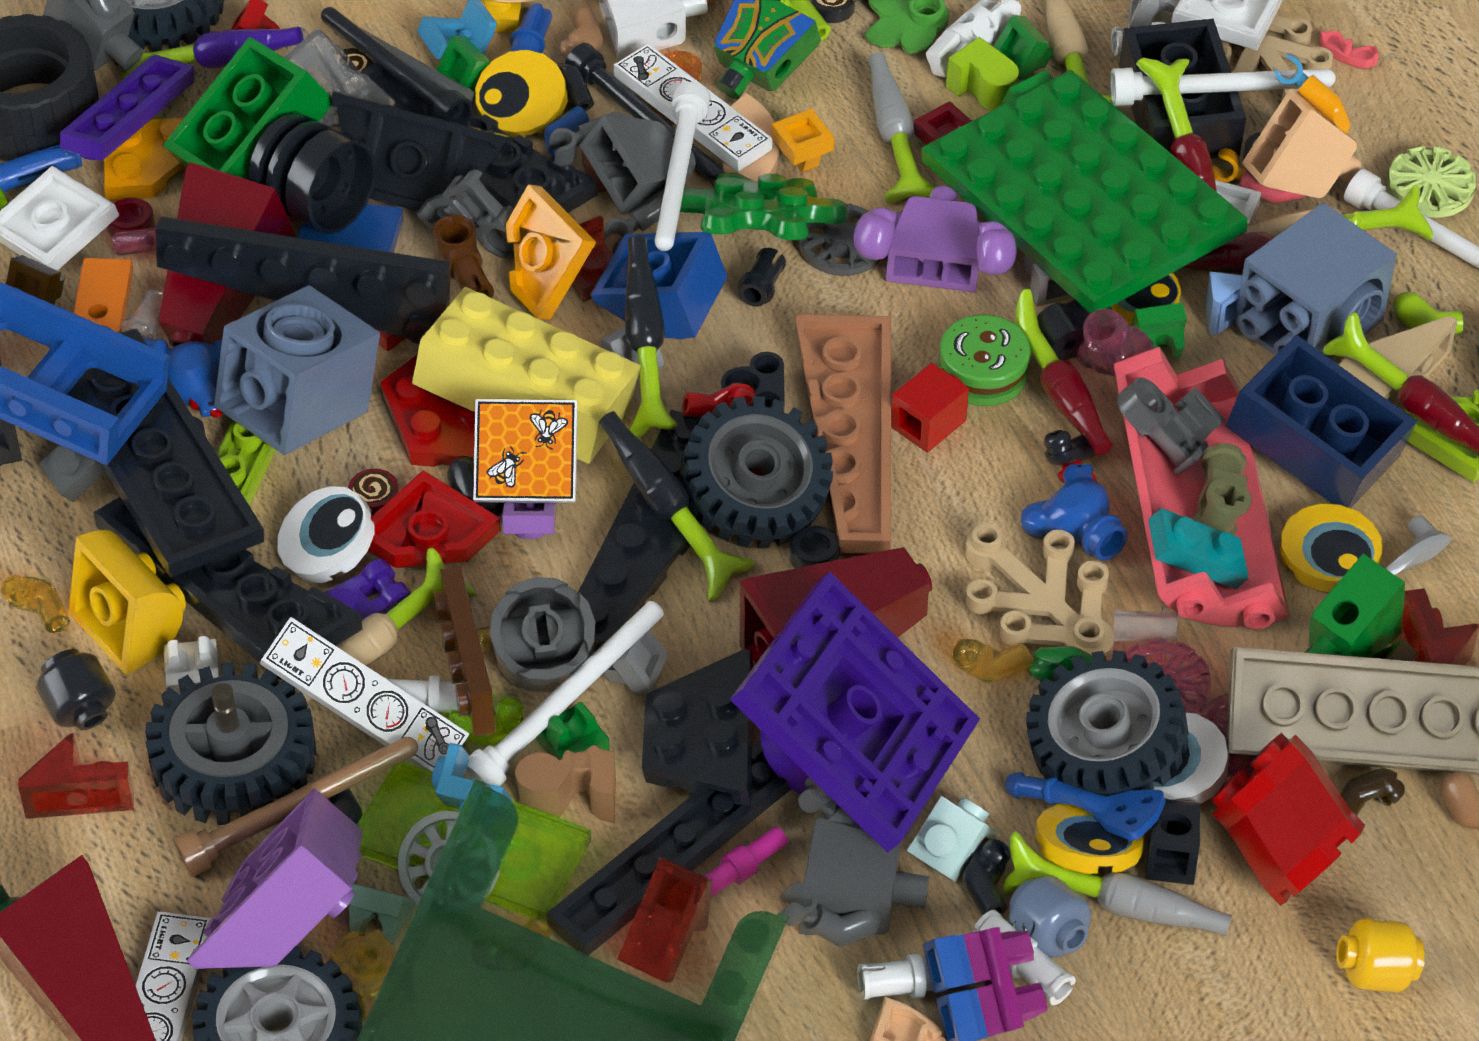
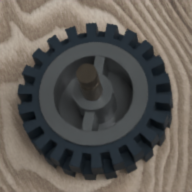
[145,663,317,825]

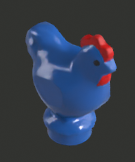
[144,338,224,418]
[1020,460,1128,561]

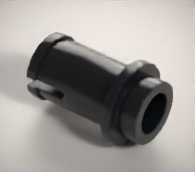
[738,247,786,307]

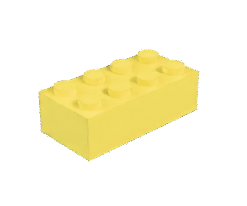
[412,287,641,464]

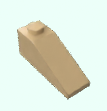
[1335,315,1458,408]

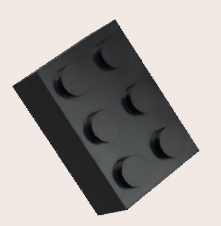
[1119,18,1246,159]

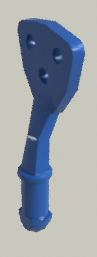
[1004,772,1166,840]

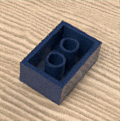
[1225,335,1417,508]

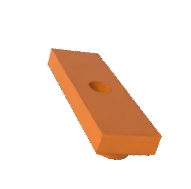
[73,258,134,333]

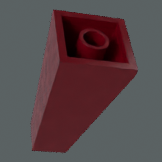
[158,162,296,347]
[739,547,932,666]
[0,855,156,1041]

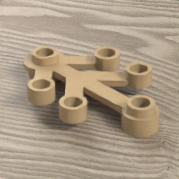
[1221,15,1334,100]
[965,523,1115,657]

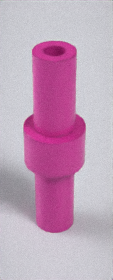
[691,826,788,903]

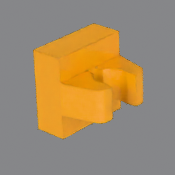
[771,108,835,173]

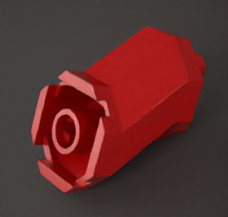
[1211,732,1365,906]

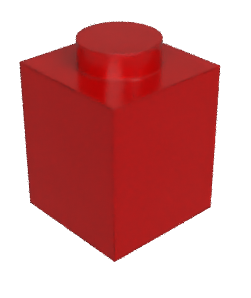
[891,363,969,453]

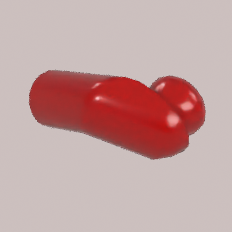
[682,383,756,418]

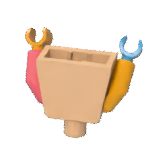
[1212,53,1361,204]

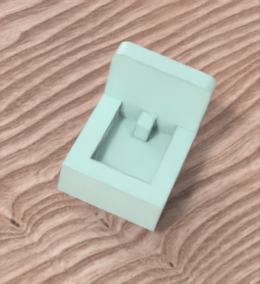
[907,796,998,882]

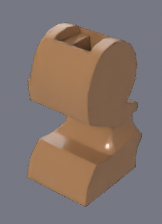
[515,745,616,823]

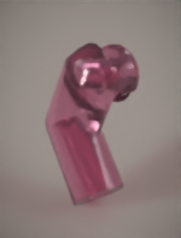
[112,227,156,256]

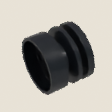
[248,112,377,234]

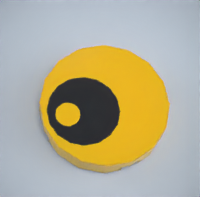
[475,50,568,138]

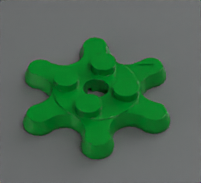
[680,173,849,240]

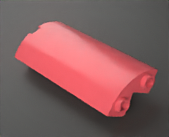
[1113,347,1290,630]

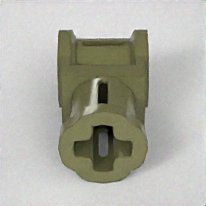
[1193,443,1252,536]

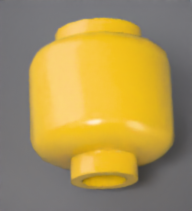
[1336,918,1425,993]

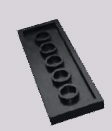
[67,328,265,578]

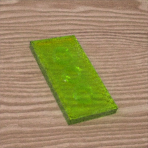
[357,762,591,923]

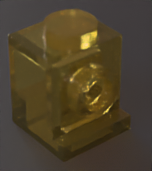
[330,929,415,1026]

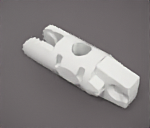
[926,0,1022,77]

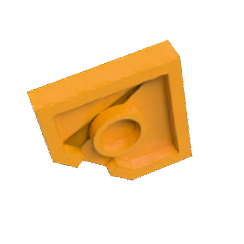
[104,117,186,201]
[506,184,596,320]

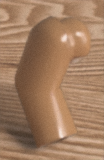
[560,8,603,59]
[1441,771,1479,830]

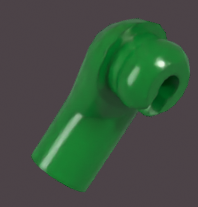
[1028,646,1093,682]

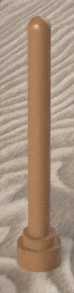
[173,737,418,877]

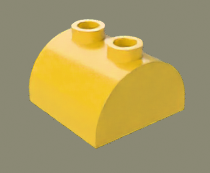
[68,530,186,676]

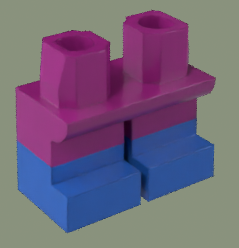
[922,927,1048,1041]

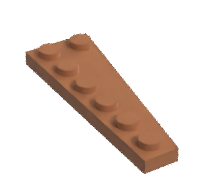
[795,314,891,554]

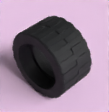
[0,14,99,161]

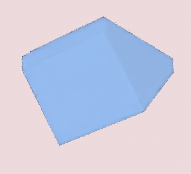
[1205,272,1242,336]

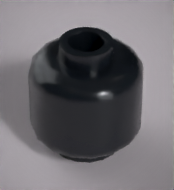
[36,649,116,730]

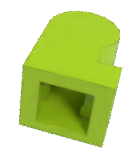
[946,37,1019,111]

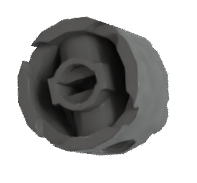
[490,577,595,692]

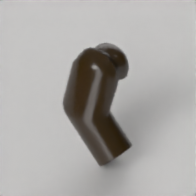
[1340,768,1405,816]

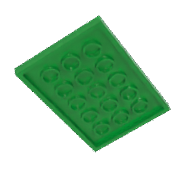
[921,70,1247,316]

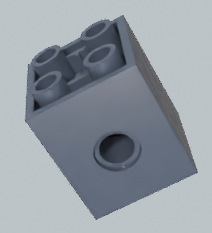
[1235,203,1397,360]
[214,285,380,455]

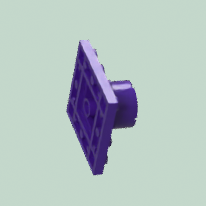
[730,571,980,853]

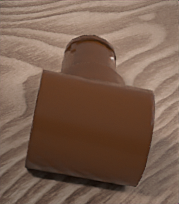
[433,215,494,298]

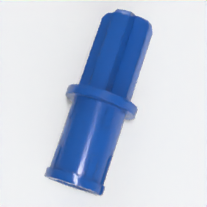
[509,3,552,53]

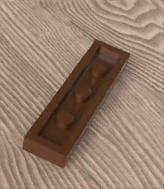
[433,567,495,736]

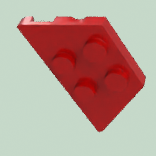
[380,354,475,467]

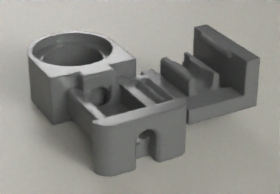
[416,170,515,259]
[1117,377,1225,474]

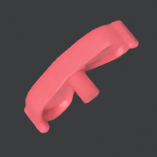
[1318,30,1379,69]

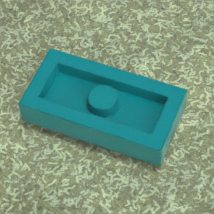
[1148,508,1249,589]

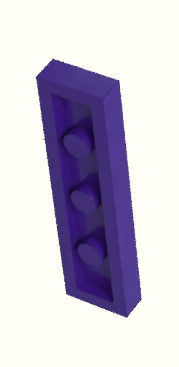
[60,54,194,161]

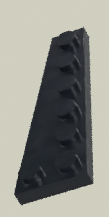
[351,63,598,213]
[155,217,451,344]
[578,410,703,651]
[93,497,363,680]

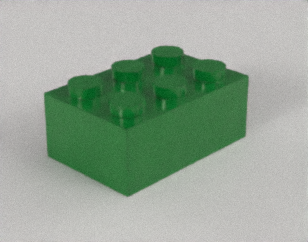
[162,36,333,180]

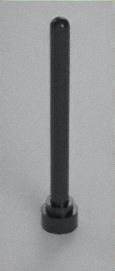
[321,7,473,125]
[565,43,725,184]

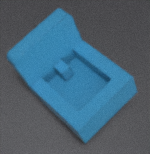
[417,0,497,60]
[432,743,512,824]

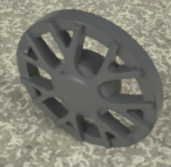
[797,203,881,276]

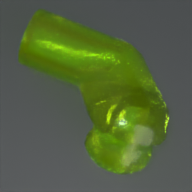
[448,697,524,746]

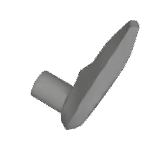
[1385,515,1452,575]

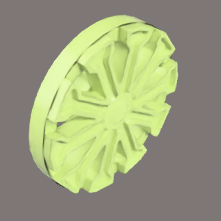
[1387,146,1476,218]

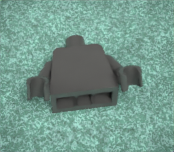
[43,0,143,70]
[549,111,696,254]
[780,777,929,946]

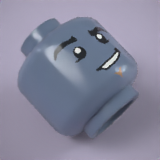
[1009,876,1091,958]

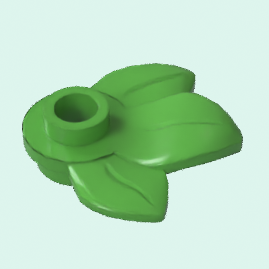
[865,0,949,54]

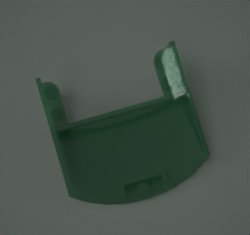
[357,779,791,1041]

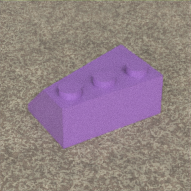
[187,788,363,969]

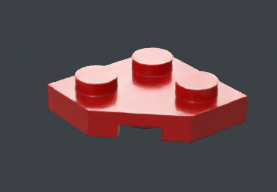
[368,470,501,568]

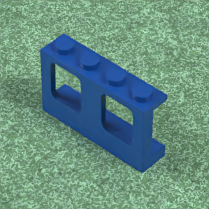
[0,282,169,465]

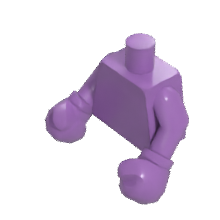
[853,186,1017,293]

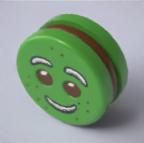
[938,314,1030,406]

